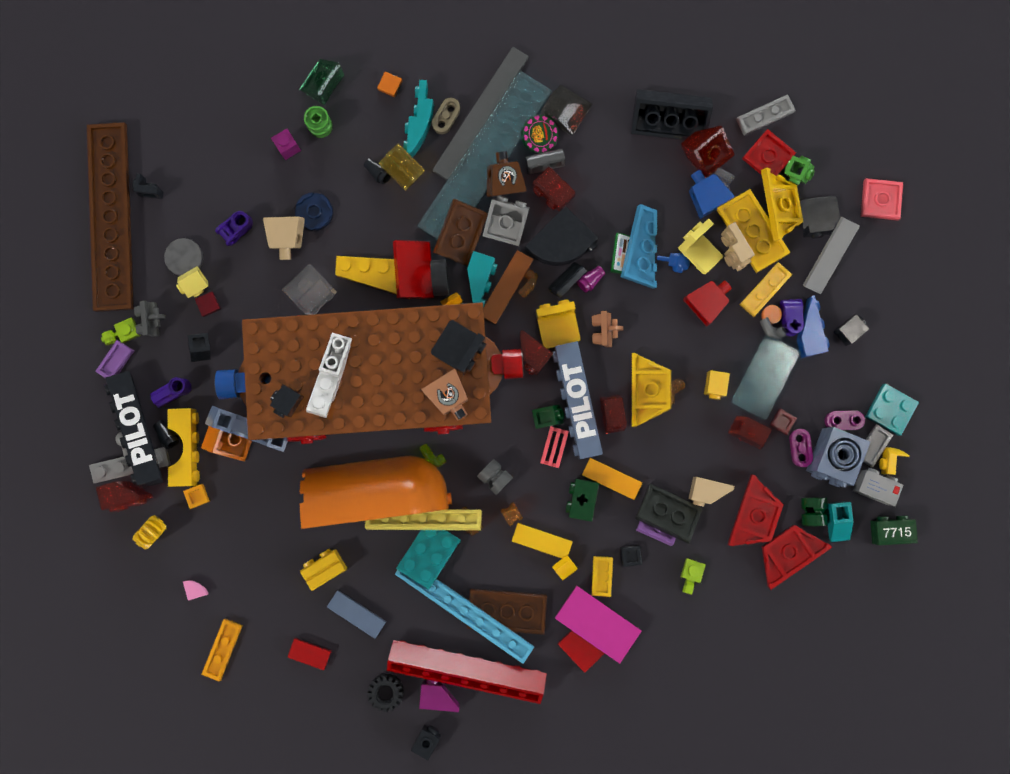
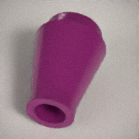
[577,266,605,292]

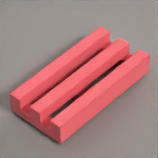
[540,426,569,468]

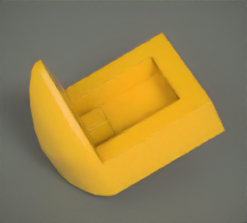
[879,447,909,475]

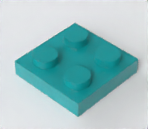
[865,383,919,436]

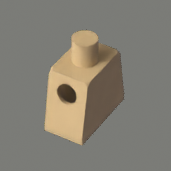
[263,217,305,260]

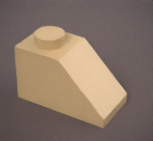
[688,477,735,507]

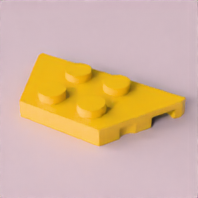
[761,168,803,241]
[632,353,671,427]

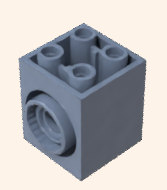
[806,427,870,488]

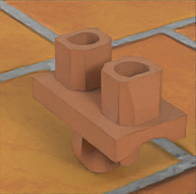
[592,311,623,347]

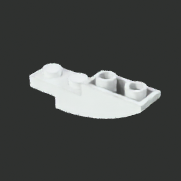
[306,333,352,418]

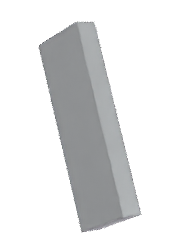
[736,94,796,136]

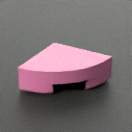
[183,580,208,600]

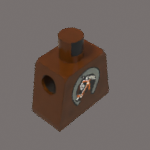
[487,151,527,197]

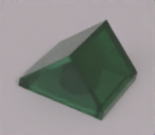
[300,59,344,105]

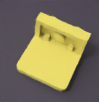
[678,219,723,274]

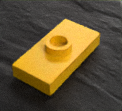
[591,556,613,597]

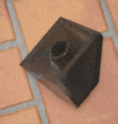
[541,85,592,136]

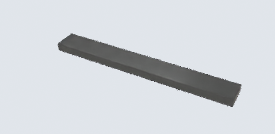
[432,47,529,182]

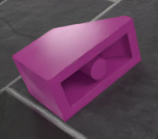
[419,679,460,712]

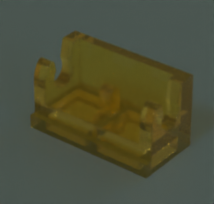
[379,143,425,191]

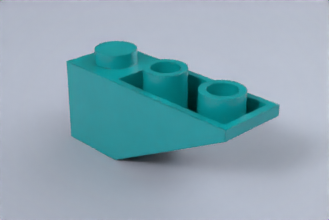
[467,251,498,307]

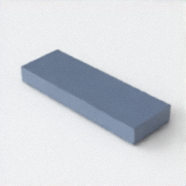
[327,590,387,639]

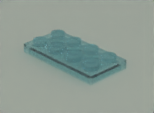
[731,335,801,420]

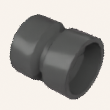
[477,459,513,495]

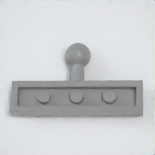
[89,432,171,483]

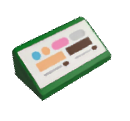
[610,233,630,274]

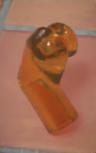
[518,270,538,298]

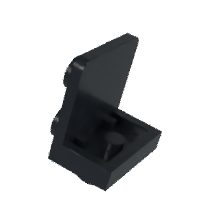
[800,196,840,239]
[431,320,487,375]

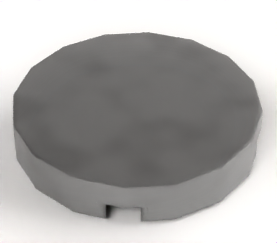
[164,238,204,276]

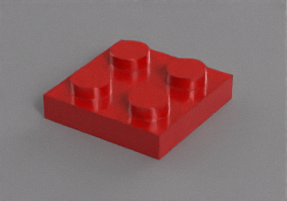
[742,129,796,176]

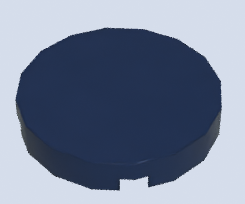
[295,193,333,231]

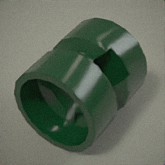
[801,498,828,526]

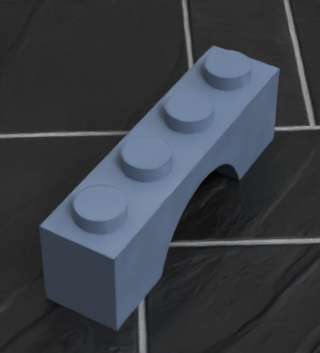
[205,406,288,452]

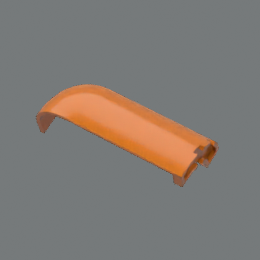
[300,456,452,529]

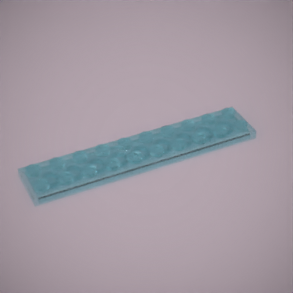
[418,71,552,240]

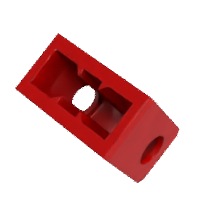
[683,280,732,327]

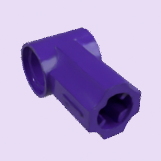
[150,377,191,408]

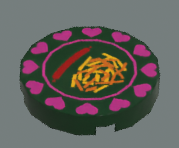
[521,115,558,153]

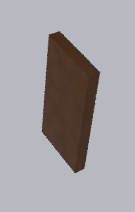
[467,589,547,635]

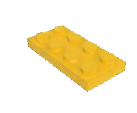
[717,189,790,273]

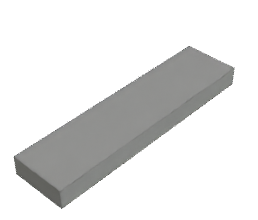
[803,217,860,294]

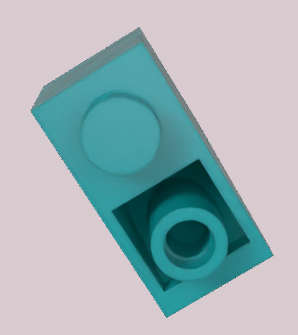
[825,501,854,542]

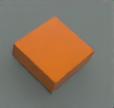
[377,72,402,97]

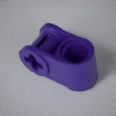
[215,211,253,246]
[780,299,804,337]

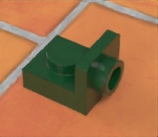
[532,405,564,429]

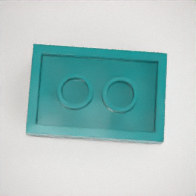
[396,530,461,590]

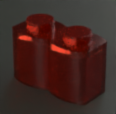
[533,167,576,212]

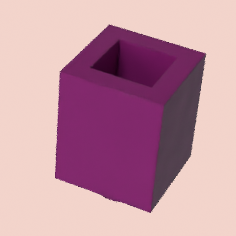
[271,129,301,160]

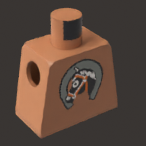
[421,368,468,421]

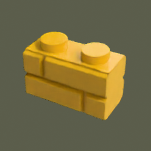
[300,548,347,591]

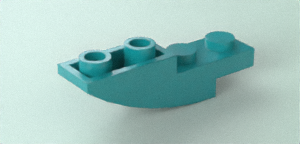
[403,80,434,159]

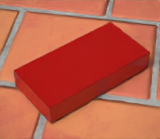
[288,638,331,670]

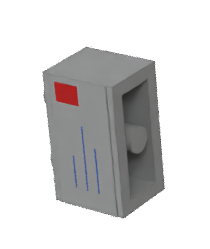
[853,468,903,506]

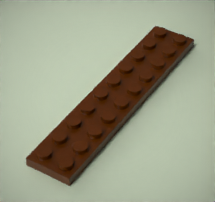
[87,122,134,312]

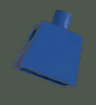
[689,170,735,219]

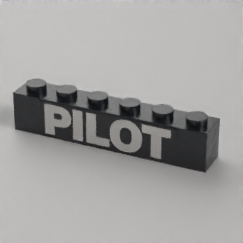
[104,371,164,490]

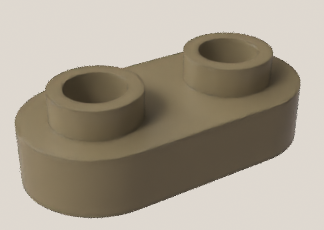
[432,98,460,134]

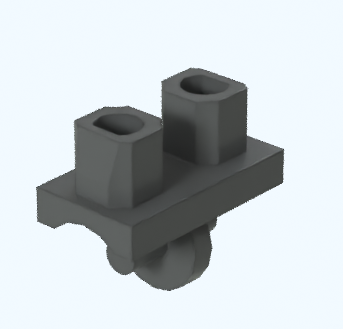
[134,300,166,337]

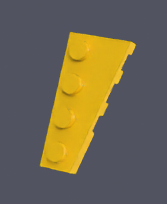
[335,256,410,299]

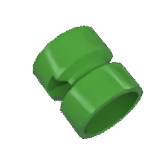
[304,106,333,138]

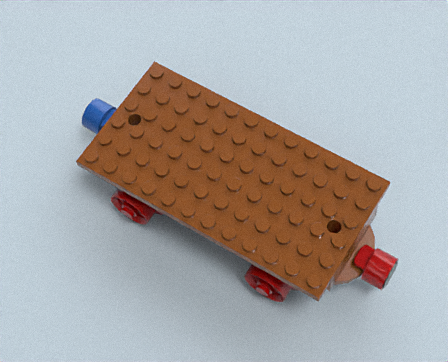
[214,302,524,444]

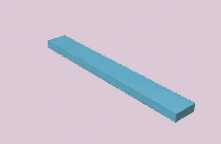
[395,570,534,664]

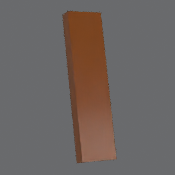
[483,250,534,325]

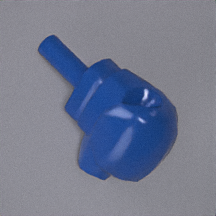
[657,253,690,273]

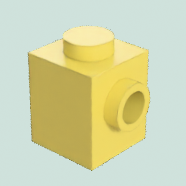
[176,266,208,298]

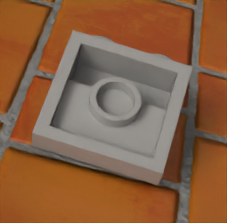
[483,195,530,246]

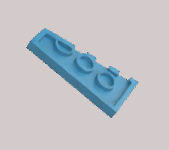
[621,204,657,289]

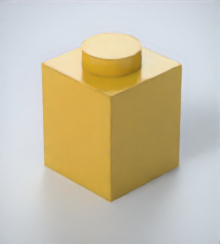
[704,370,730,400]

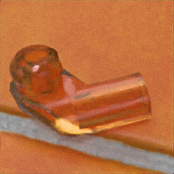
[671,379,685,405]

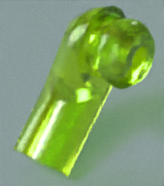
[419,444,446,467]

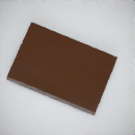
[433,199,488,267]

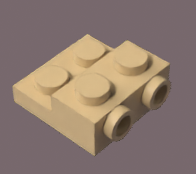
[721,222,755,272]

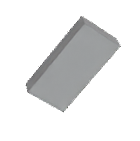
[863,425,893,467]

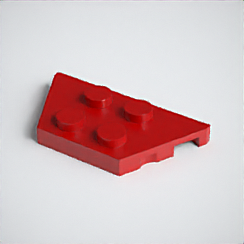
[727,475,784,546]
[762,525,832,590]

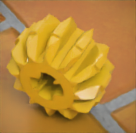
[132,515,167,549]

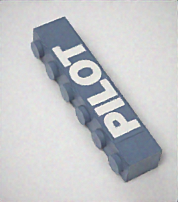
[552,341,603,459]

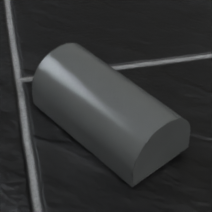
[525,148,565,174]

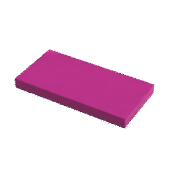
[555,585,642,664]

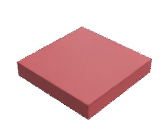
[861,178,903,221]

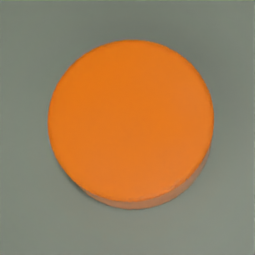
[761,305,782,324]

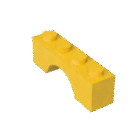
[168,408,200,487]

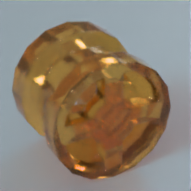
[500,502,523,526]

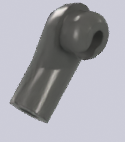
[759,317,787,340]

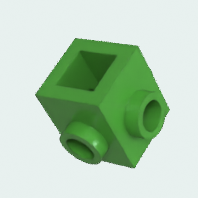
[784,156,815,185]

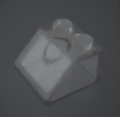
[282,264,337,315]

